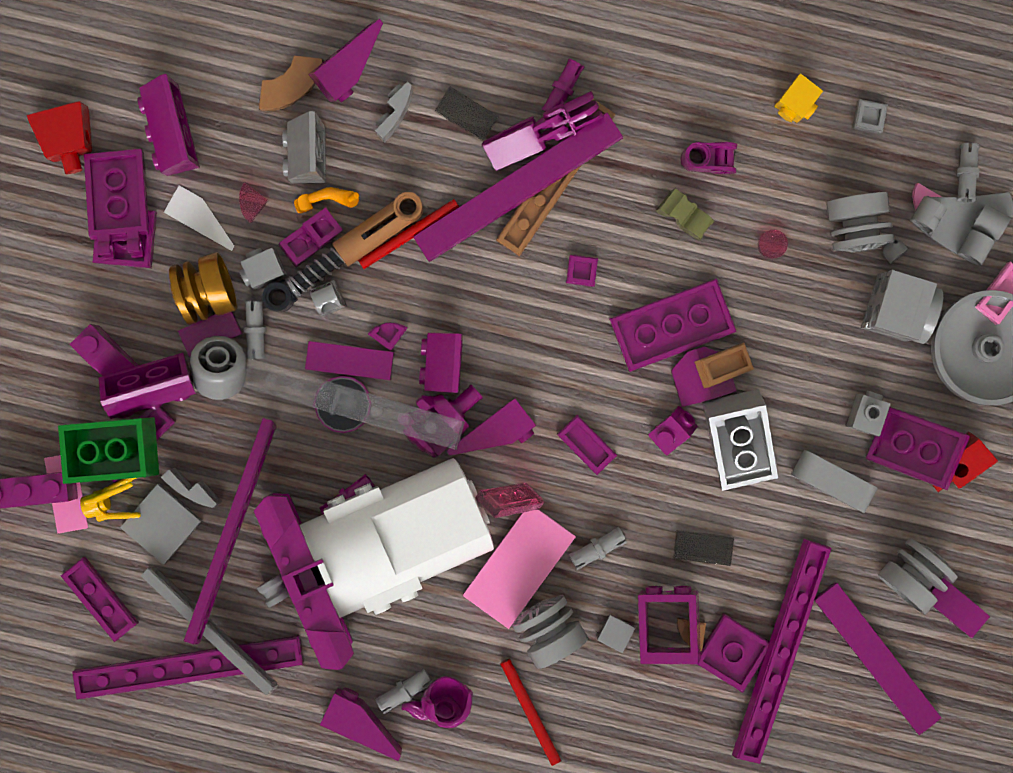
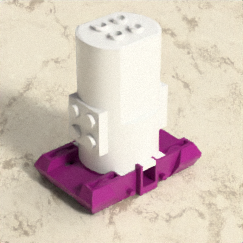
[254,458,494,670]

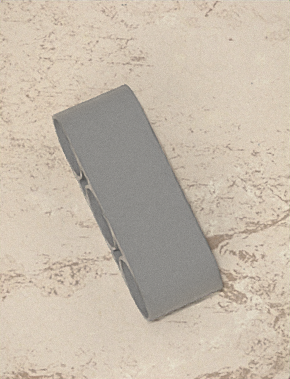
[791,450,878,513]

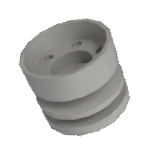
[826,192,895,253]
[878,538,958,615]
[512,595,589,669]

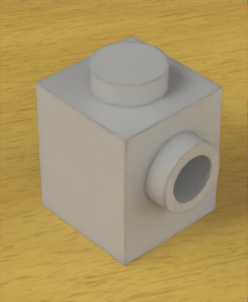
[239,248,287,290]
[846,391,890,436]

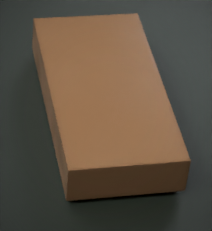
[695,343,754,389]

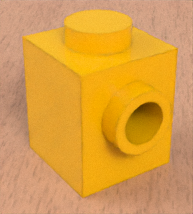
[774,73,823,123]

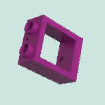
[638,586,701,664]

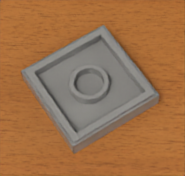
[120,483,203,565]

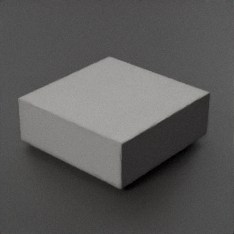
[852,99,888,134]
[597,614,635,653]

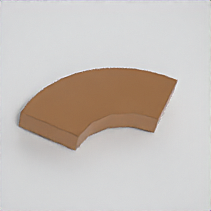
[259,55,324,111]

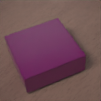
[566,255,598,287]

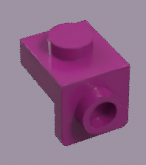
[648,406,698,456]

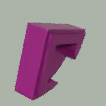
[368,323,408,351]

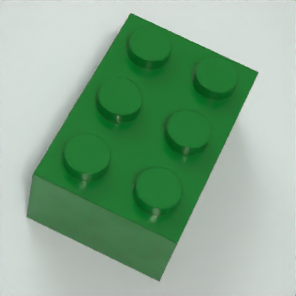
[58,417,160,484]

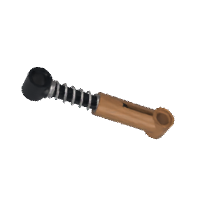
[262,192,423,312]

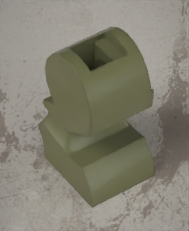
[656,188,714,240]

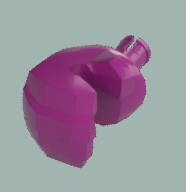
[402,385,483,458]

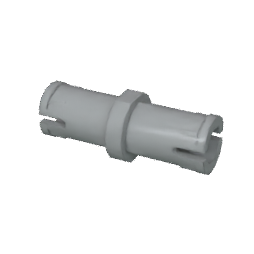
[957,143,980,203]
[243,301,266,359]
[568,527,627,571]
[375,668,432,715]

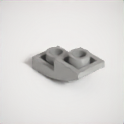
[375,81,413,143]

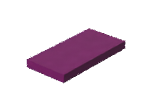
[609,278,736,372]

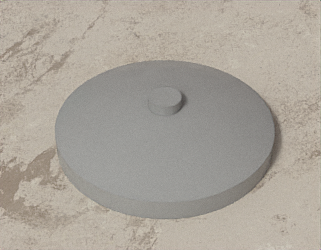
[931,290,1013,405]

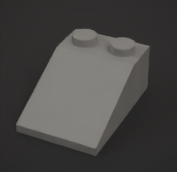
[282,111,326,184]
[703,389,778,491]

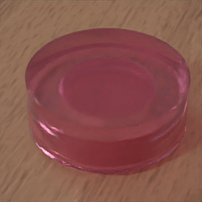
[758,230,788,259]

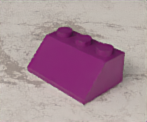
[137,74,200,176]
[98,353,196,419]

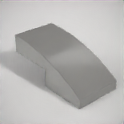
[161,468,222,508]

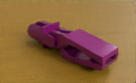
[481,91,604,171]

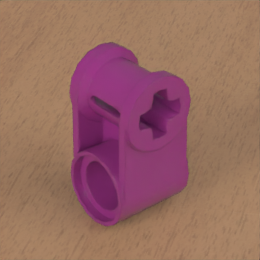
[680,142,737,174]

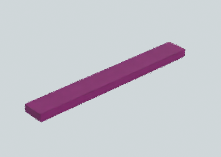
[414,113,623,262]
[184,418,277,644]
[732,539,832,764]
[72,635,304,700]

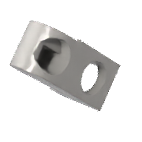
[309,280,346,317]

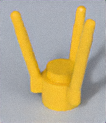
[80,478,141,522]

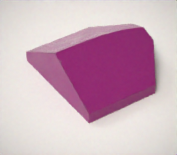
[671,347,737,407]

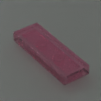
[475,483,544,518]

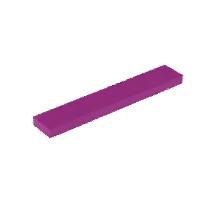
[814,582,941,735]

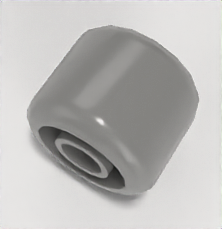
[190,336,246,400]

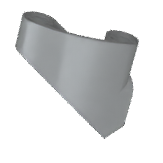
[910,192,1013,266]

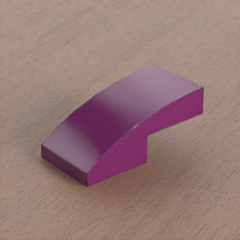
[279,207,343,267]
[932,578,990,639]

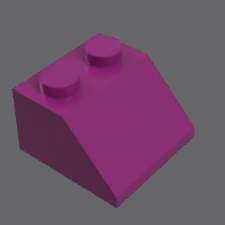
[419,333,463,393]

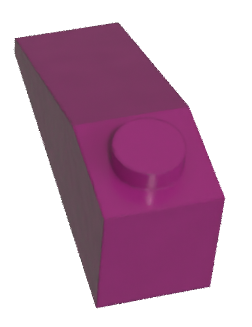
[308,19,383,102]
[69,324,139,376]
[447,398,536,456]
[320,687,402,761]

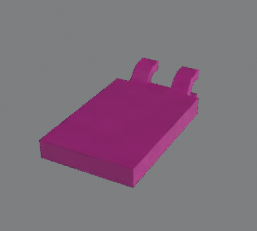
[84,149,149,261]

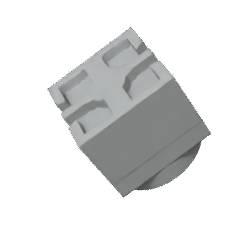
[861,270,943,344]

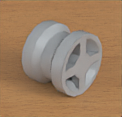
[257,574,290,608]

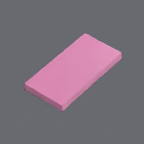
[463,502,576,629]

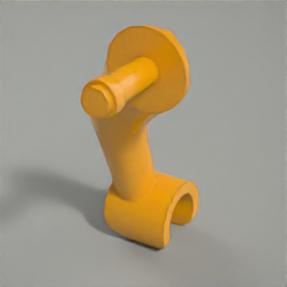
[294,187,359,214]

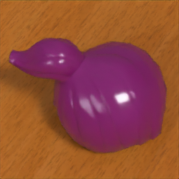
[401,676,473,728]

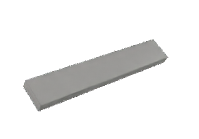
[141,568,278,695]

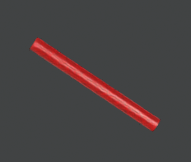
[358,199,459,269]
[500,658,561,766]

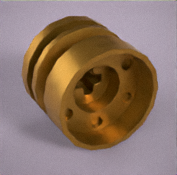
[169,252,237,325]

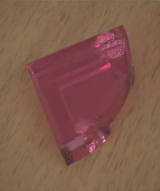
[239,182,268,223]

